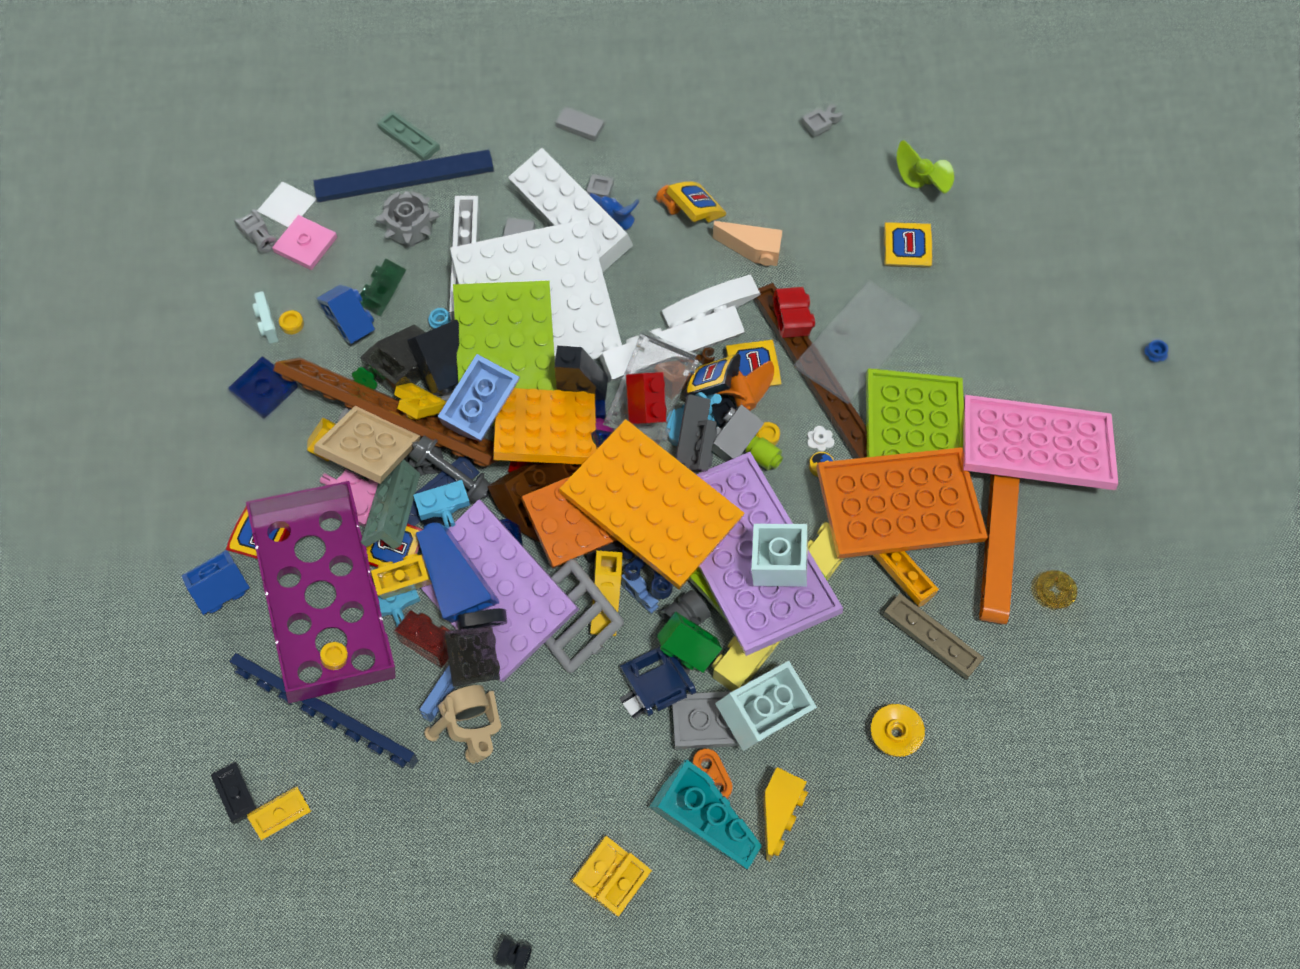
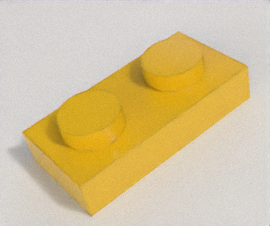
[247,786,311,841]

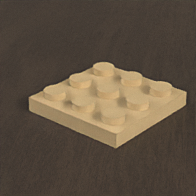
[314,406,420,484]

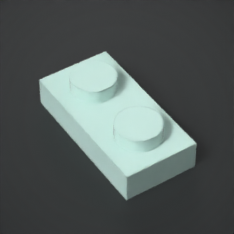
[252,291,279,344]

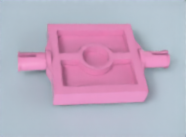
[320,469,378,527]

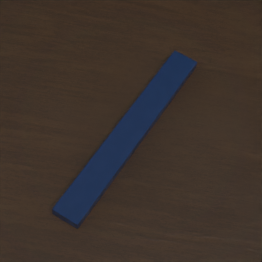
[313,149,494,203]

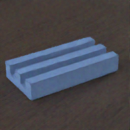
[420,665,460,722]

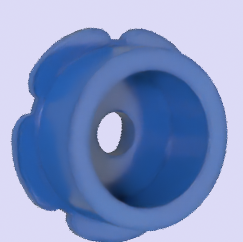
[1144,340,1168,362]

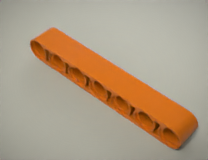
[979,474,1020,625]

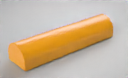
[873,551,939,607]

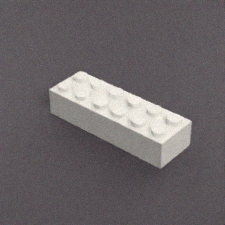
[508,148,633,272]

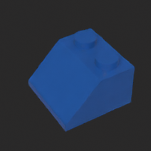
[181,550,250,615]

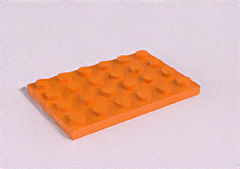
[816,447,988,559]

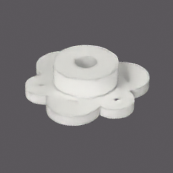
[807,426,834,452]

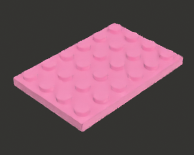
[963,395,1118,490]

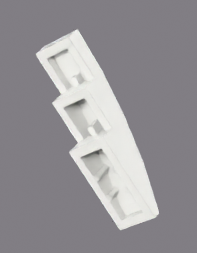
[662,275,761,328]

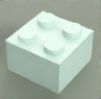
[751,524,808,586]

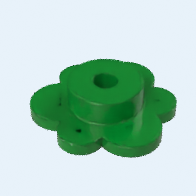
[352,367,377,389]

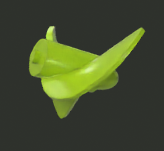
[897,140,954,193]

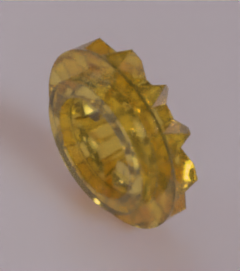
[1035,570,1077,610]

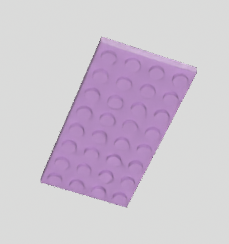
[696,452,843,656]

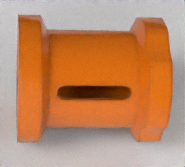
[656,185,681,215]

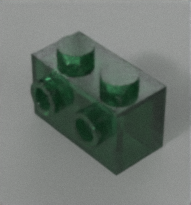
[360,258,406,317]

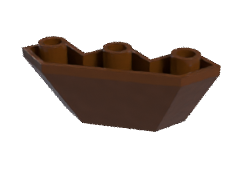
[487,462,582,543]

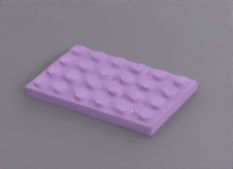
[421,499,579,682]

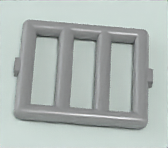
[545,559,624,673]

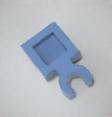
[621,571,659,614]

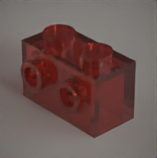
[395,610,457,668]

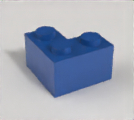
[316,284,375,344]

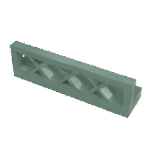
[361,459,420,549]

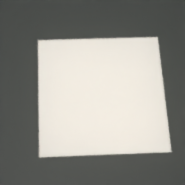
[257,181,316,227]

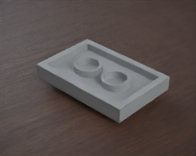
[672,691,756,750]

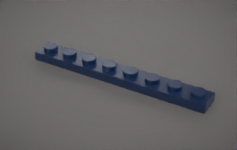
[229,653,418,770]

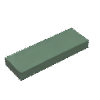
[377,110,440,161]

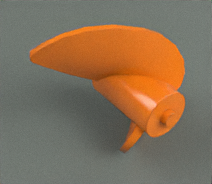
[715,361,774,411]

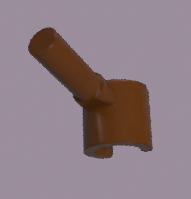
[681,347,715,364]

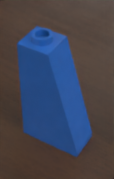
[416,523,499,623]

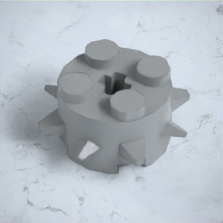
[376,191,439,247]

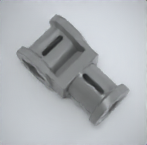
[234,209,277,253]

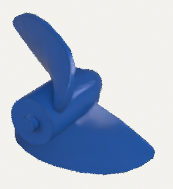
[590,194,639,230]

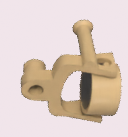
[425,685,501,764]

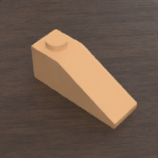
[713,221,783,266]

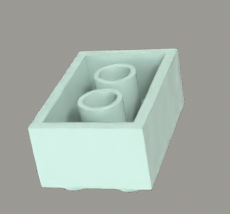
[715,661,817,751]

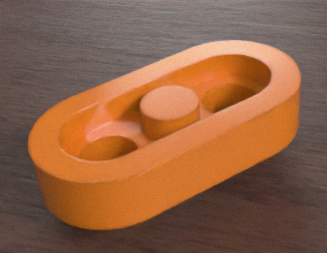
[693,749,732,799]

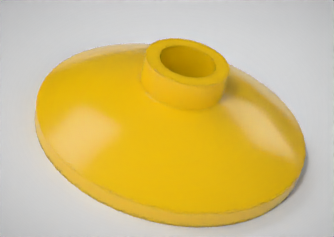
[870,704,925,757]

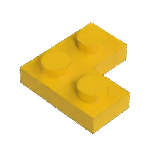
[394,383,447,420]

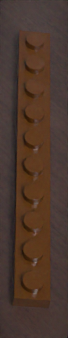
[754,283,867,459]

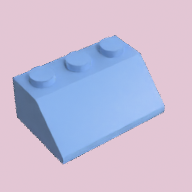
[438,354,520,441]

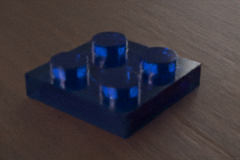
[228,356,298,419]

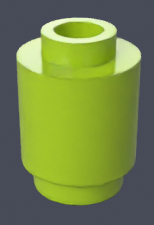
[745,436,783,471]

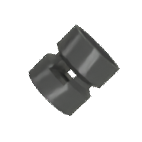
[661,590,710,625]

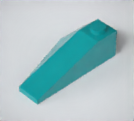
[649,759,762,870]

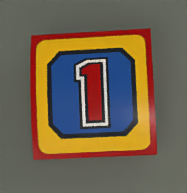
[225,506,290,560]
[366,524,424,567]

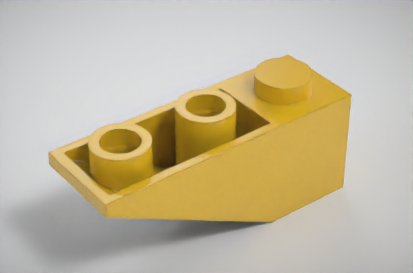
[590,551,622,636]
[763,767,808,862]

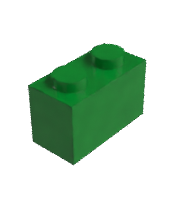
[657,612,722,673]

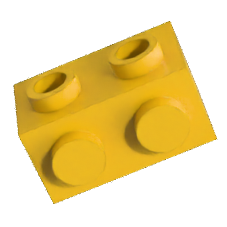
[371,554,432,599]

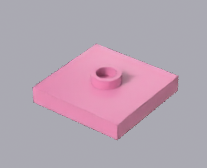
[272,215,338,270]

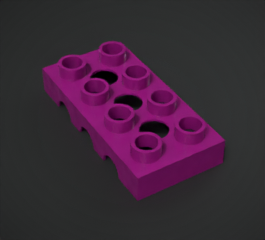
[246,481,395,704]

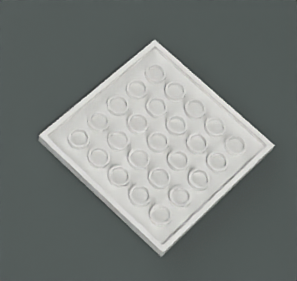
[450,218,622,361]

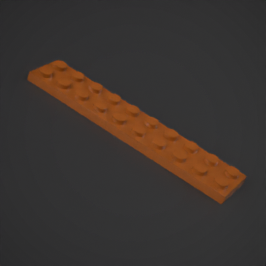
[273,357,500,466]

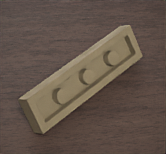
[883,594,984,680]

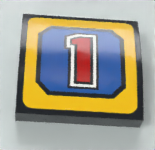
[684,353,741,397]

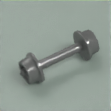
[409,435,491,503]

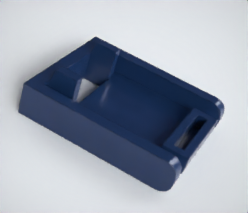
[620,647,696,717]

